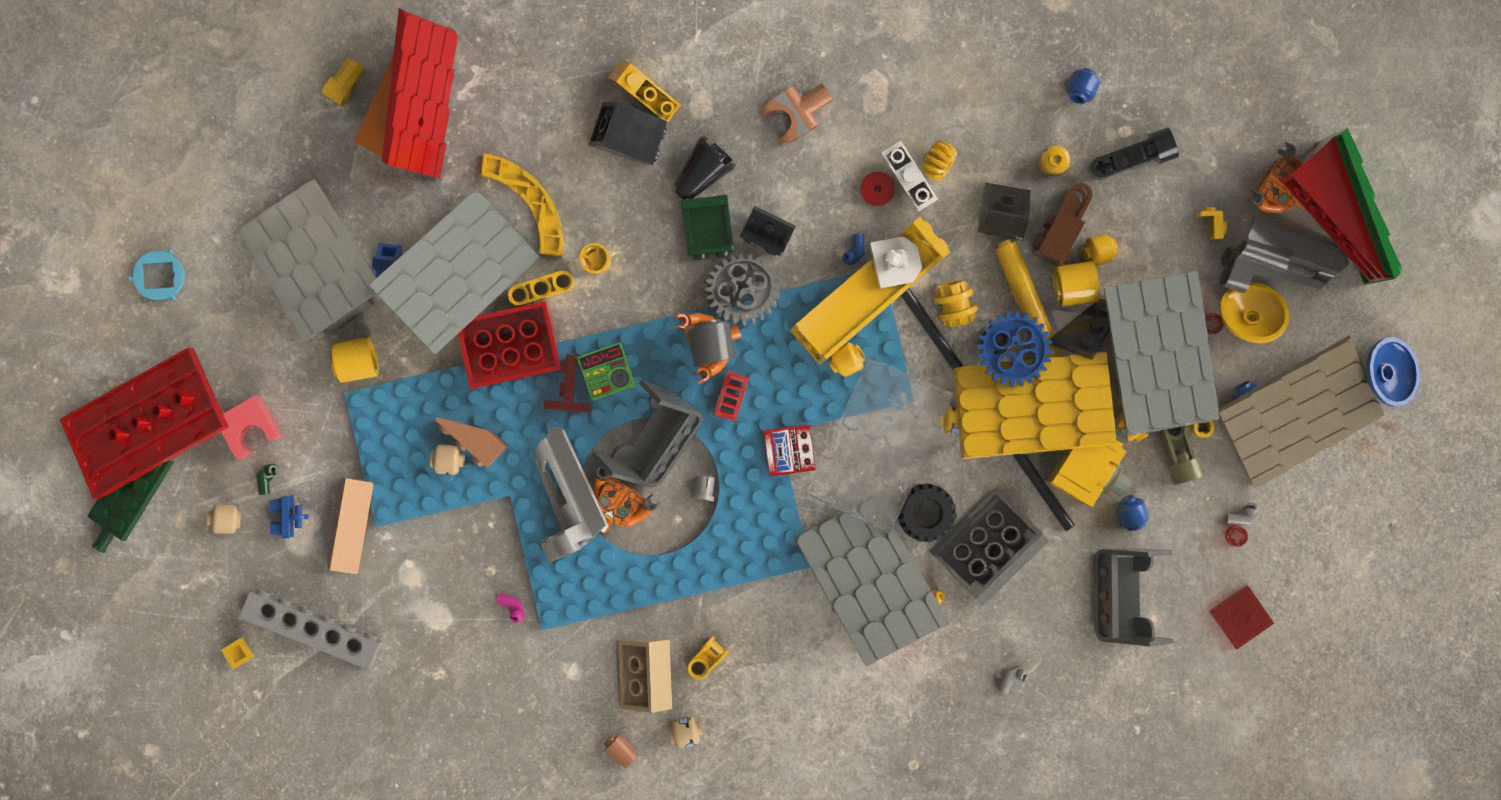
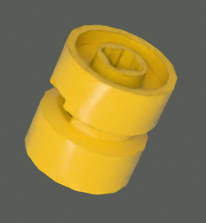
[579,243,611,275]

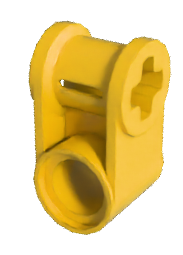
[688,636,730,679]

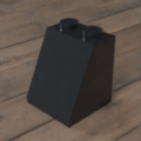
[588,102,667,165]

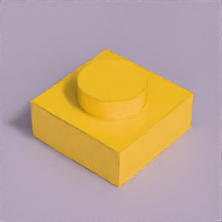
[221,637,255,669]

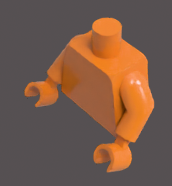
[672,313,742,384]

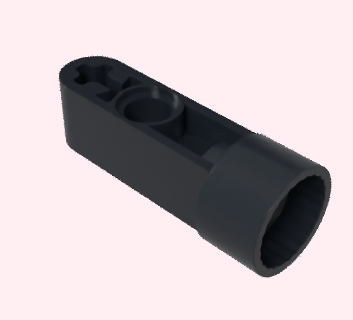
[1089,127,1179,180]

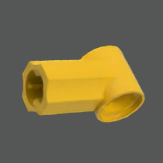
[322,57,365,106]

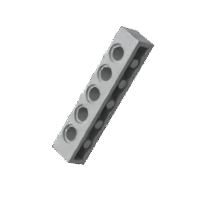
[239,588,383,670]

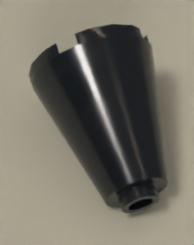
[674,135,736,200]

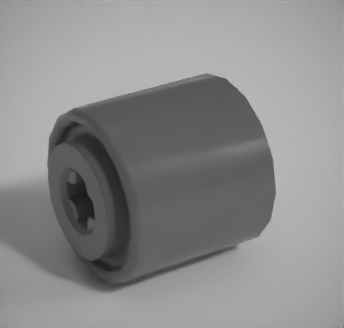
[688,319,736,367]

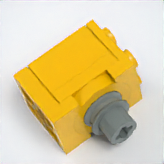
[1046,440,1132,507]

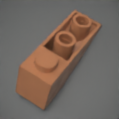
[435,417,508,467]

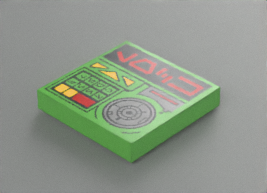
[577,342,636,401]

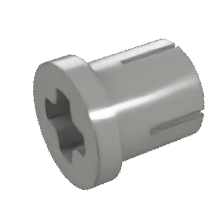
[691,476,715,502]

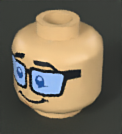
[668,716,703,749]

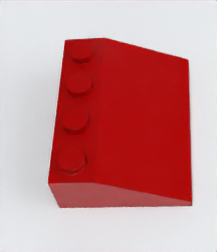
[458,301,561,389]

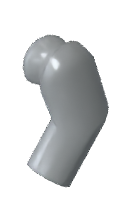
[997,666,1029,694]

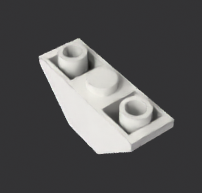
[881,141,938,212]

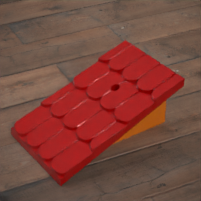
[354,8,458,179]

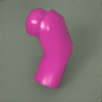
[496,593,525,623]

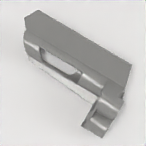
[535,427,608,563]

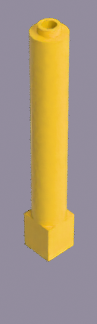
[995,239,1064,358]

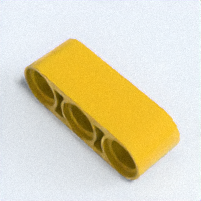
[508,271,575,307]

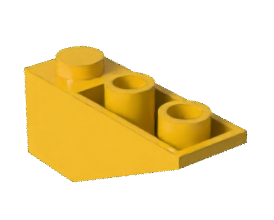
[608,60,681,123]

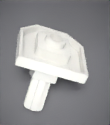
[869,236,922,289]

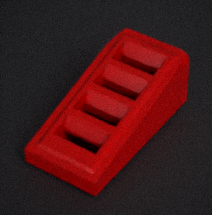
[713,371,750,422]

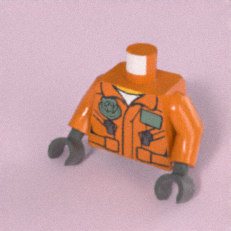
[1246,142,1305,213]
[591,465,661,534]

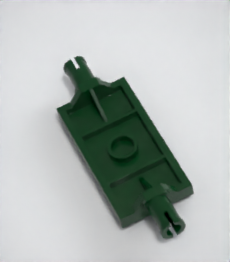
[87,460,174,553]

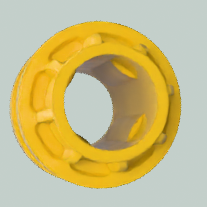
[933,280,978,328]

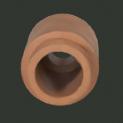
[604,734,638,768]

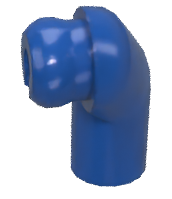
[842,233,865,265]

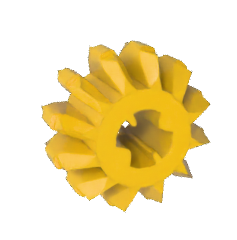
[921,140,957,182]

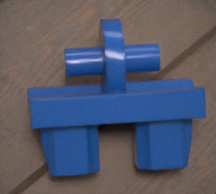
[270,495,308,538]

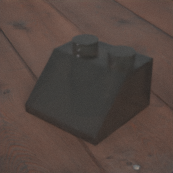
[977,182,1030,241]

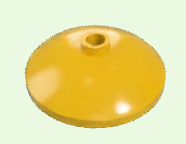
[1220,282,1290,343]

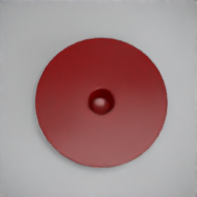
[860,171,895,206]

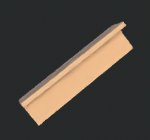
[328,477,373,574]

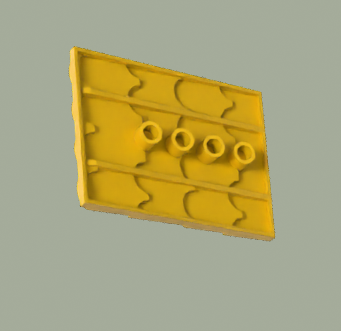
[953,352,1117,459]

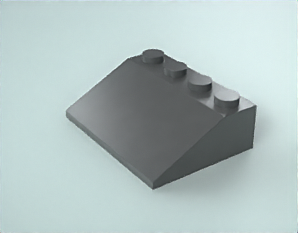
[930,488,1049,606]

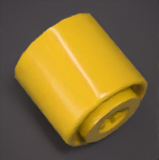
[1052,261,1100,307]
[330,336,379,383]

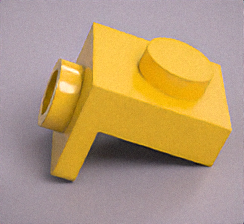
[1195,207,1227,241]

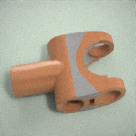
[759,83,833,146]

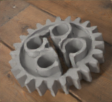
[705,253,781,326]

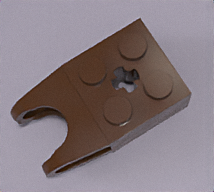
[1032,183,1092,266]

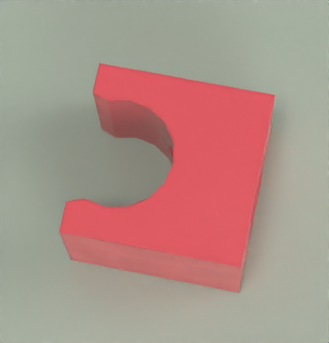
[221,396,283,459]

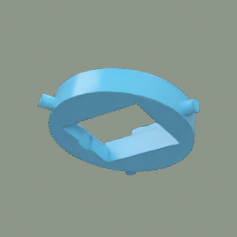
[128,248,185,301]

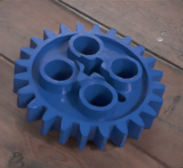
[976,311,1053,387]

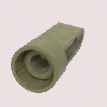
[1160,426,1205,485]

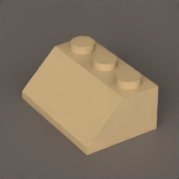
[618,638,672,713]

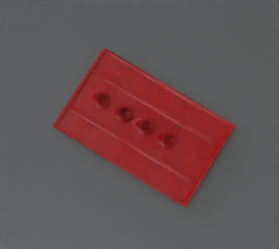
[60,348,229,499]

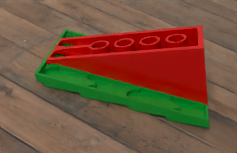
[1279,128,1402,285]

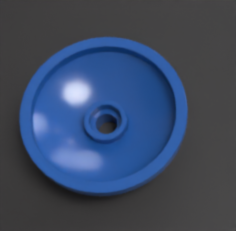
[1366,337,1420,407]

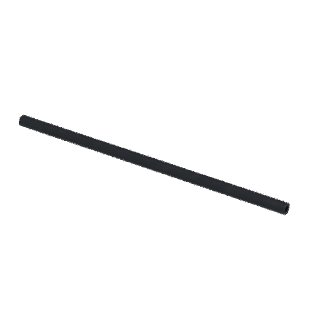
[901,288,1075,531]

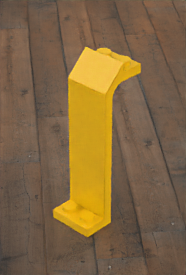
[789,217,950,365]

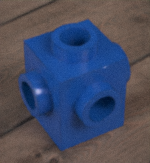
[372,243,403,278]

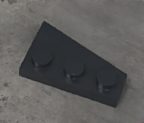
[1050,298,1110,360]

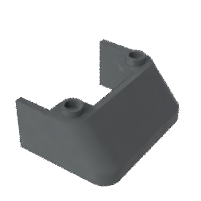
[592,380,703,488]
[1094,548,1173,647]

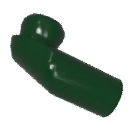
[256,463,279,495]

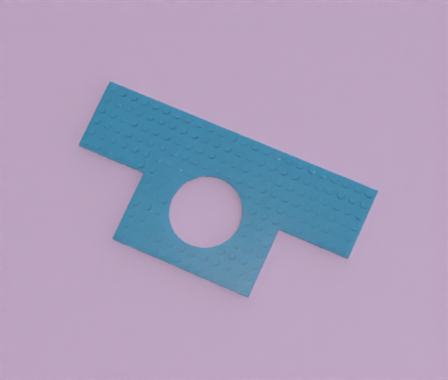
[344,274,914,630]

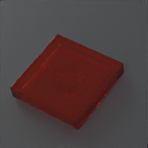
[1209,585,1275,650]

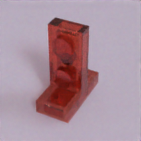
[543,355,592,413]

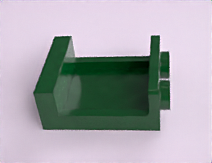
[681,195,734,260]

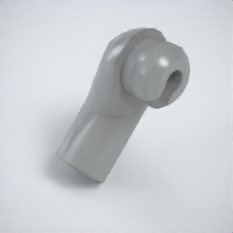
[1226,503,1259,526]

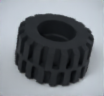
[897,483,957,543]

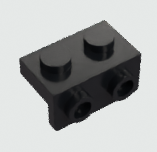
[740,206,796,256]

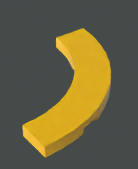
[480,153,564,257]

